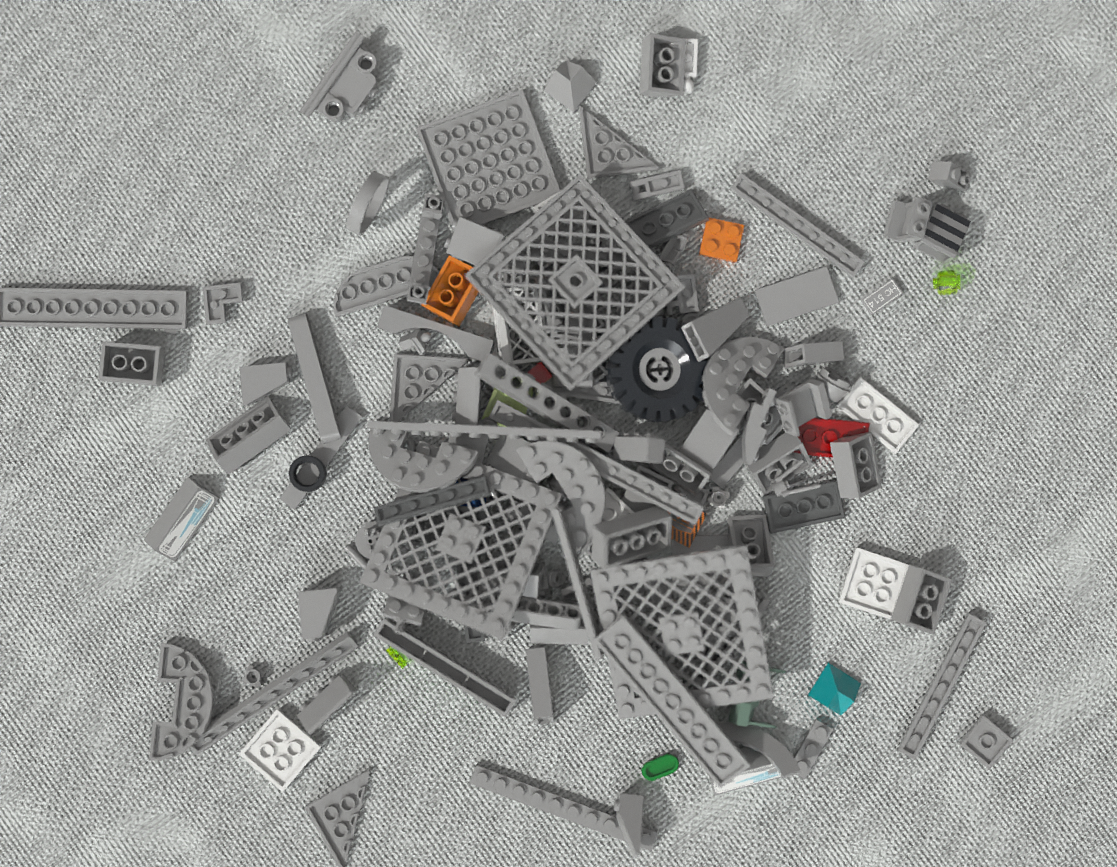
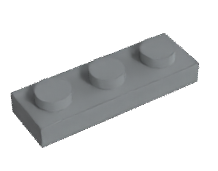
[794,719,833,780]

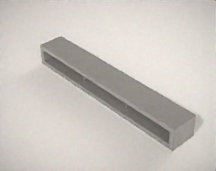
[373,617,516,718]

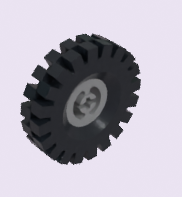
[605,316,708,422]

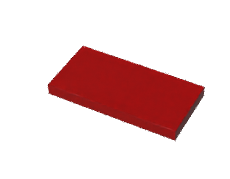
[792,417,870,458]

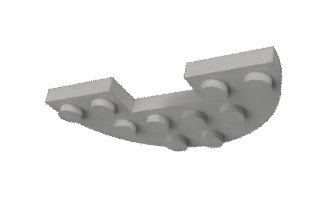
[702,337,785,435]
[368,429,479,492]
[516,441,605,549]
[148,643,214,761]

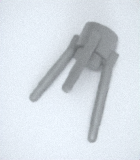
[771,459,821,498]

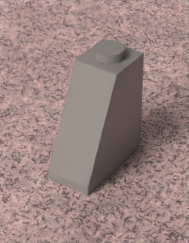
[783,341,844,368]
[239,362,293,406]

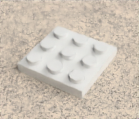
[838,547,909,620]
[239,709,322,792]

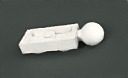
[683,38,698,94]

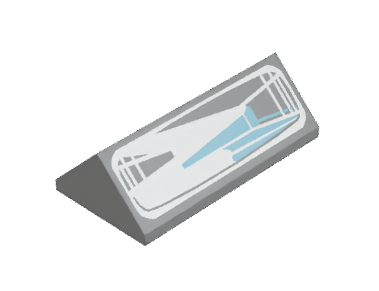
[144,477,220,561]
[708,738,781,796]

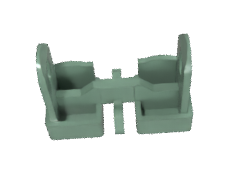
[728,660,786,728]

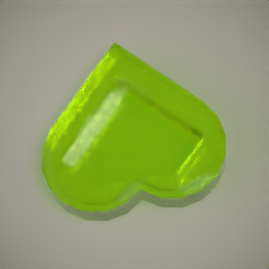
[386,646,407,669]

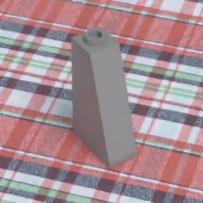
[681,298,749,362]
[526,645,554,725]

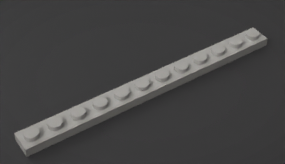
[489,400,704,525]
[367,421,602,443]

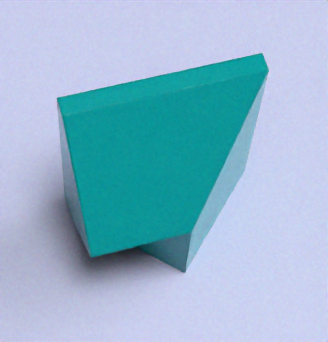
[808,662,861,716]

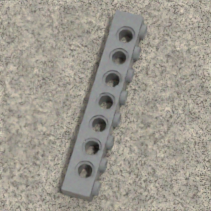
[474,353,619,453]

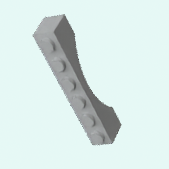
[377,304,494,362]

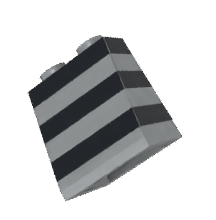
[912,204,971,265]

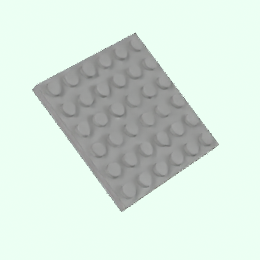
[416,89,560,225]

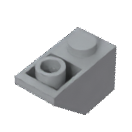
[928,161,971,192]

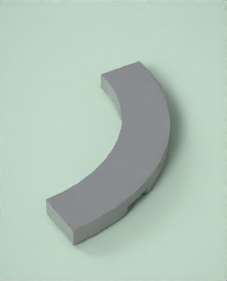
[716,722,801,779]

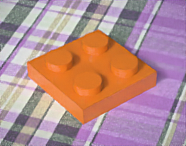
[699,218,744,263]

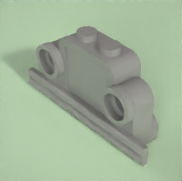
[299,31,378,123]

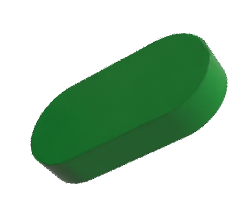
[641,753,679,781]

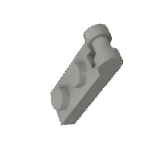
[628,170,685,202]

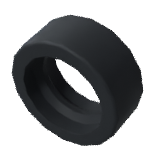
[288,455,327,492]

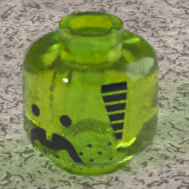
[933,270,961,295]

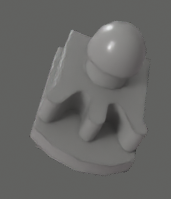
[398,329,431,355]

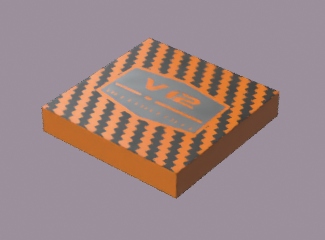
[665,510,707,548]

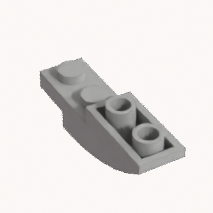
[742,388,777,466]

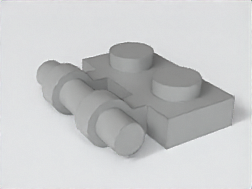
[664,274,699,316]

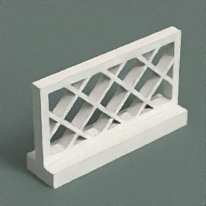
[492,287,542,365]

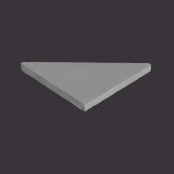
[578,106,660,179]
[389,353,468,422]
[304,768,371,867]

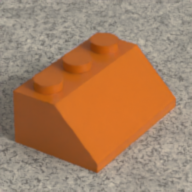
[421,255,479,327]

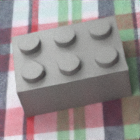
[98,341,165,387]
[891,565,952,635]

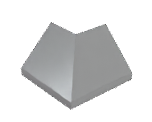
[544,60,597,113]

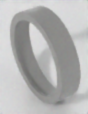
[346,171,389,236]

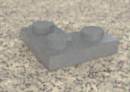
[202,283,244,325]

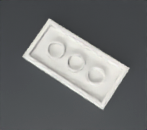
[836,376,920,454]

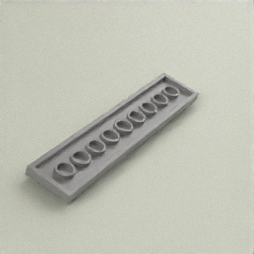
[0,288,188,330]
[593,615,751,789]

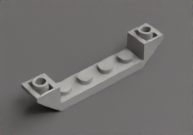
[407,193,445,305]

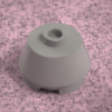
[816,366,853,402]

